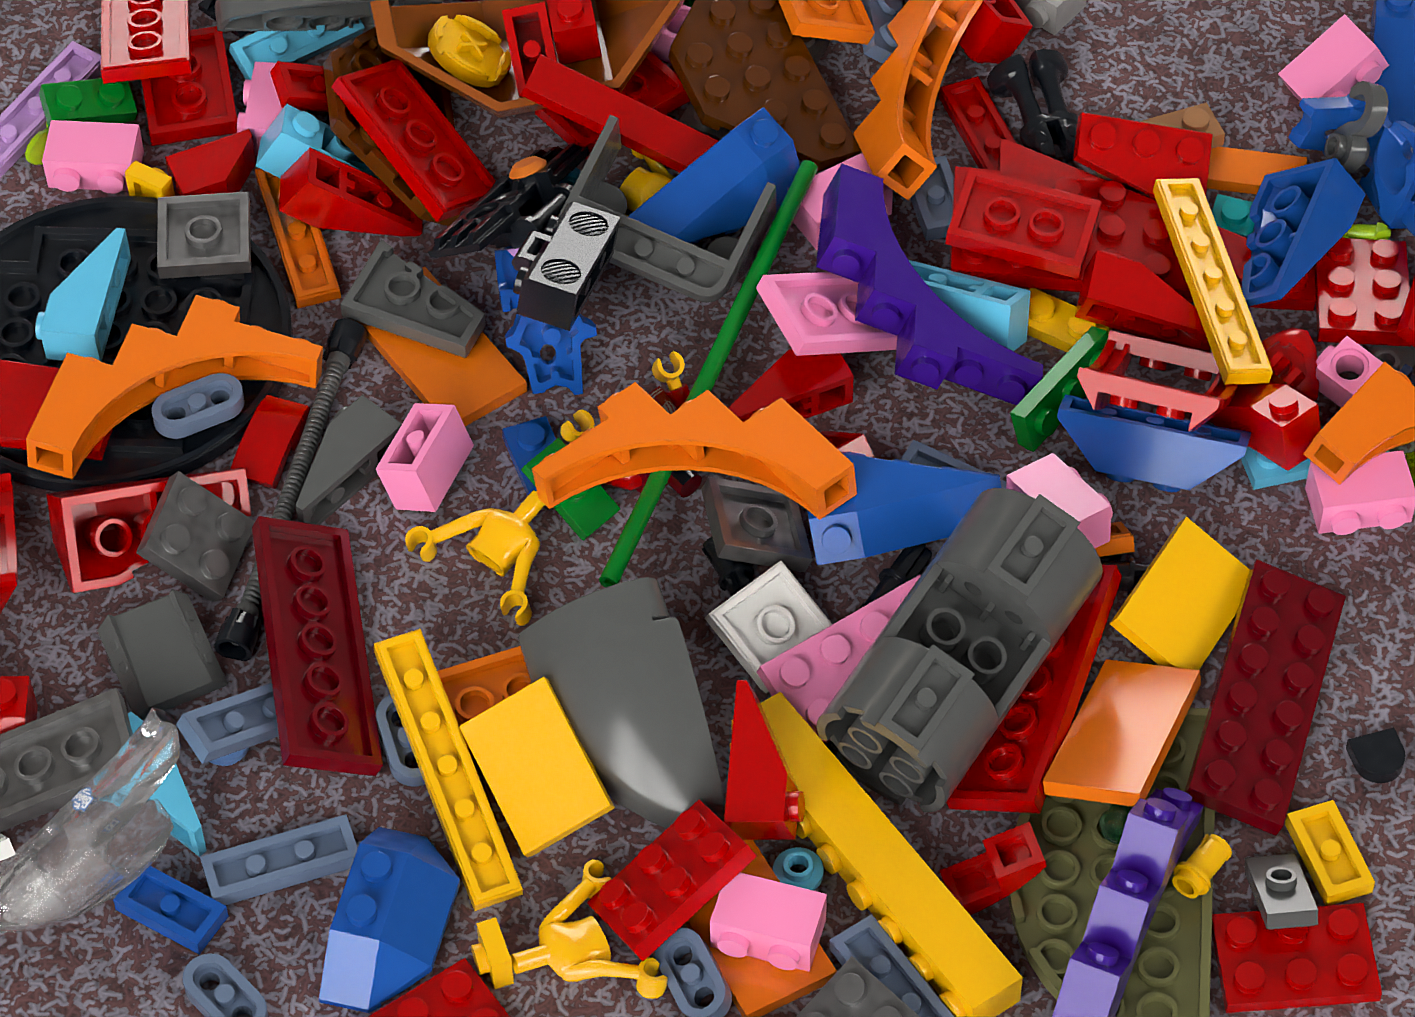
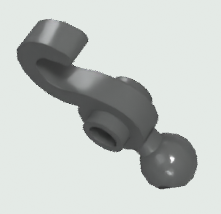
[1324,81,1389,173]

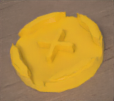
[428,15,511,88]

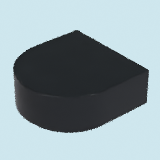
[1346,727,1405,783]

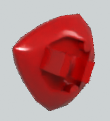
[1262,327,1320,401]

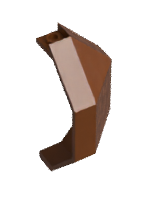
[370,0,685,118]

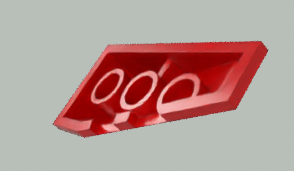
[46,468,251,593]

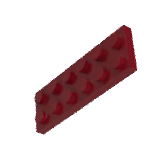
[252,516,383,777]
[1185,559,1346,836]

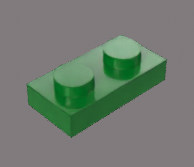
[39,78,137,128]

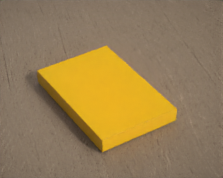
[1110,517,1250,670]
[459,677,615,857]

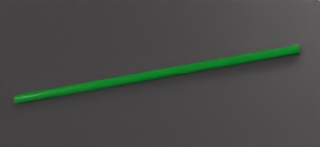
[599,160,818,587]

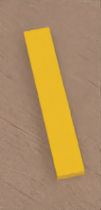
[1153,178,1273,385]
[374,629,523,911]

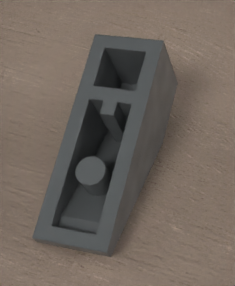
[295,395,402,525]

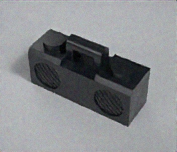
[512,202,620,331]

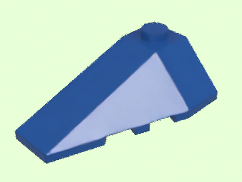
[1370,0,1415,147]
[628,107,800,245]
[1241,158,1366,306]
[808,452,1002,565]

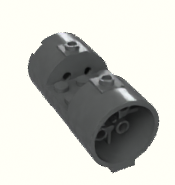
[817,488,1103,812]

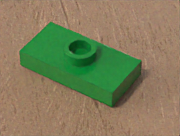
[521,437,621,541]

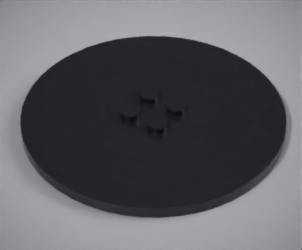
[0,196,293,492]

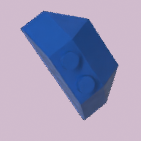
[1057,394,1251,492]
[319,827,460,1013]

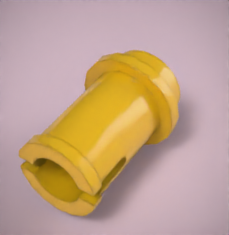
[1172,834,1232,898]

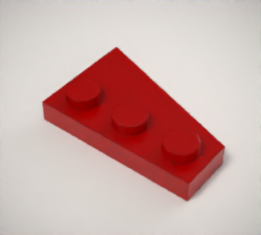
[1073,112,1213,200]

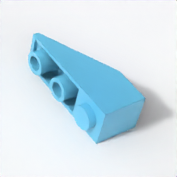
[256,104,379,179]

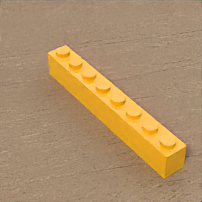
[729,692,1023,1017]

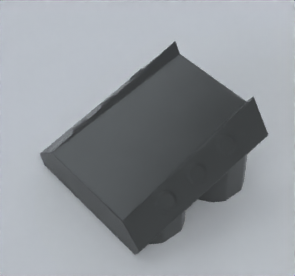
[97,589,228,720]

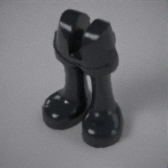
[987,49,1078,163]

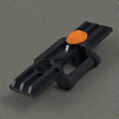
[428,143,590,258]

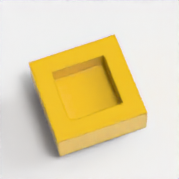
[125,161,175,199]
[471,917,514,990]

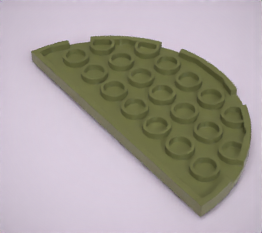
[1008,708,1215,1017]

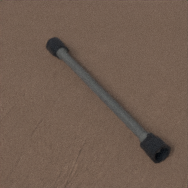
[214,318,368,661]

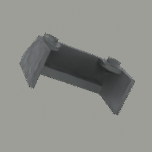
[559,115,777,303]

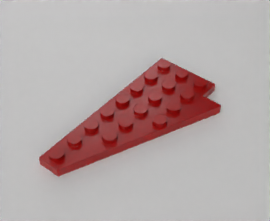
[949,139,1316,311]

